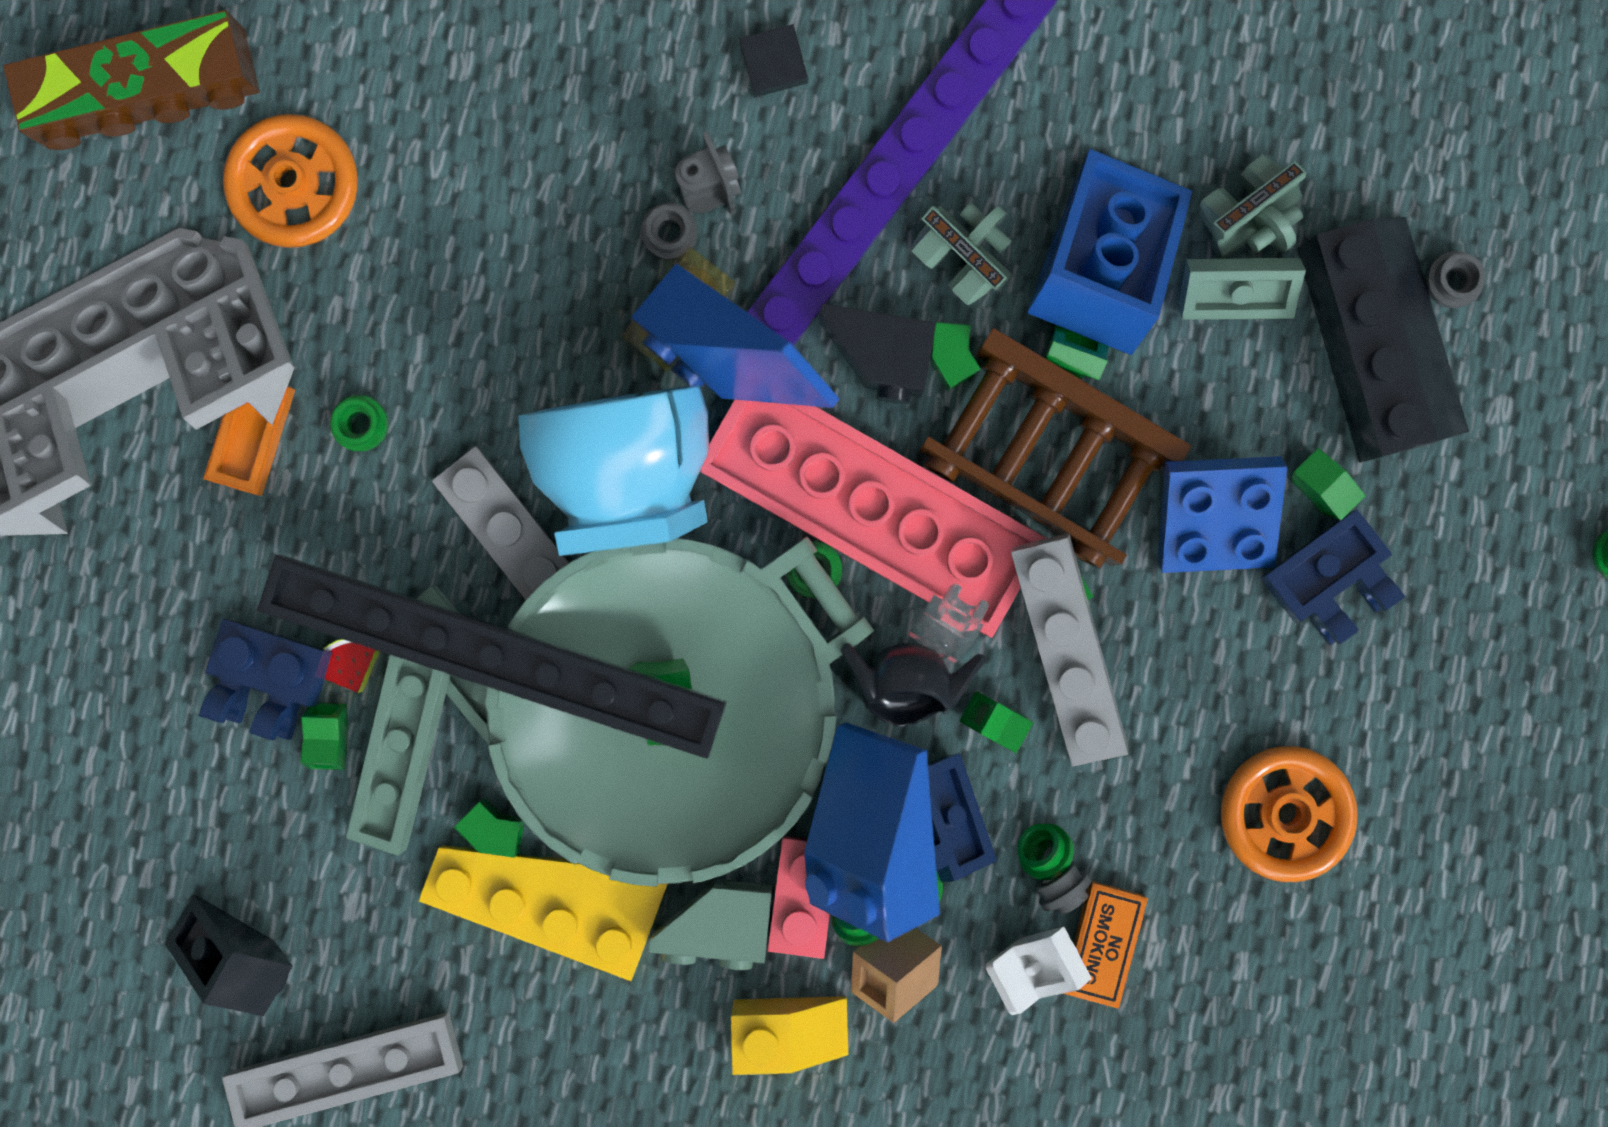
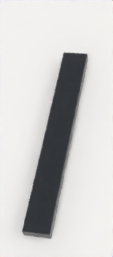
[257,554,727,759]

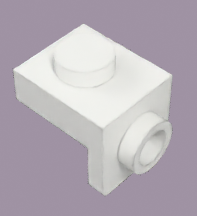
[986,927,1092,1015]

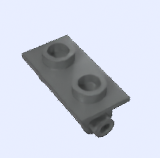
[675,131,741,215]

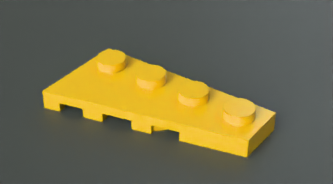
[419,845,668,981]

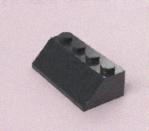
[1297,217,1469,463]

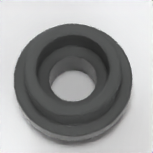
[641,203,698,260]
[1425,251,1485,308]
[1035,862,1092,914]

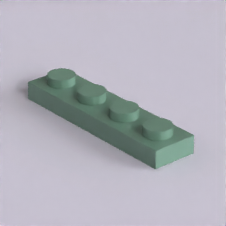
[346,655,450,856]

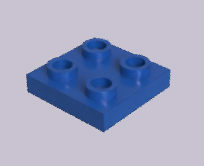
[1158,456,1287,573]

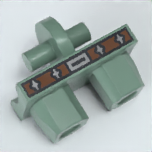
[1199,154,1306,259]
[910,202,1014,306]

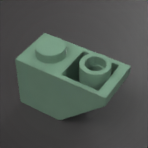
[649,879,772,970]

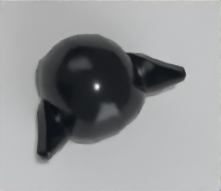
[840,643,985,726]

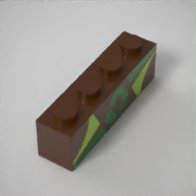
[3,10,260,150]

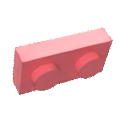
[768,836,830,959]

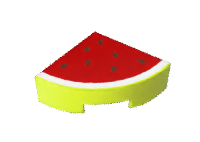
[323,639,380,693]

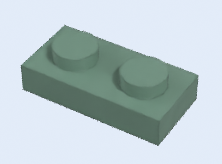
[1179,258,1306,320]

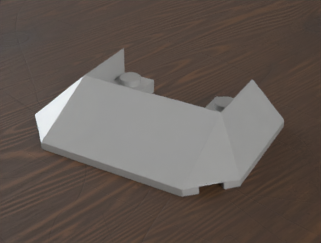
[0,228,294,536]

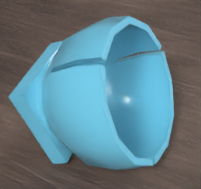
[518,385,709,556]

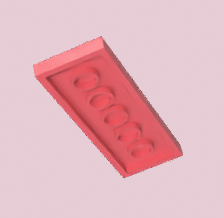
[700,400,1047,638]

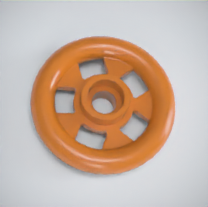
[223,114,358,248]
[1221,746,1358,882]

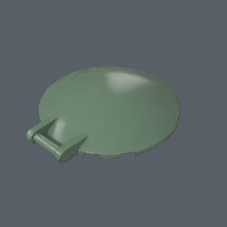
[485,536,874,887]

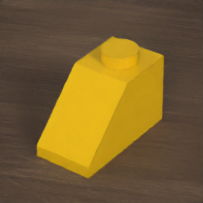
[731,996,848,1075]

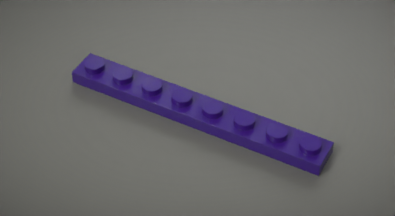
[747,0,1058,346]

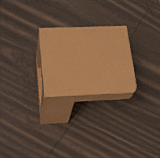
[851,928,942,1023]

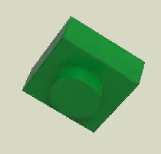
[1045,325,1109,380]

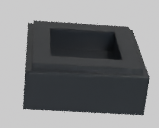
[739,24,808,98]

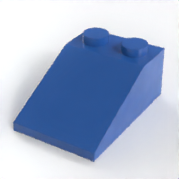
[1027,149,1192,355]
[631,263,840,408]
[804,722,940,942]

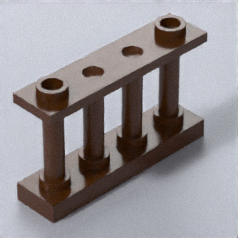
[919,328,1192,569]

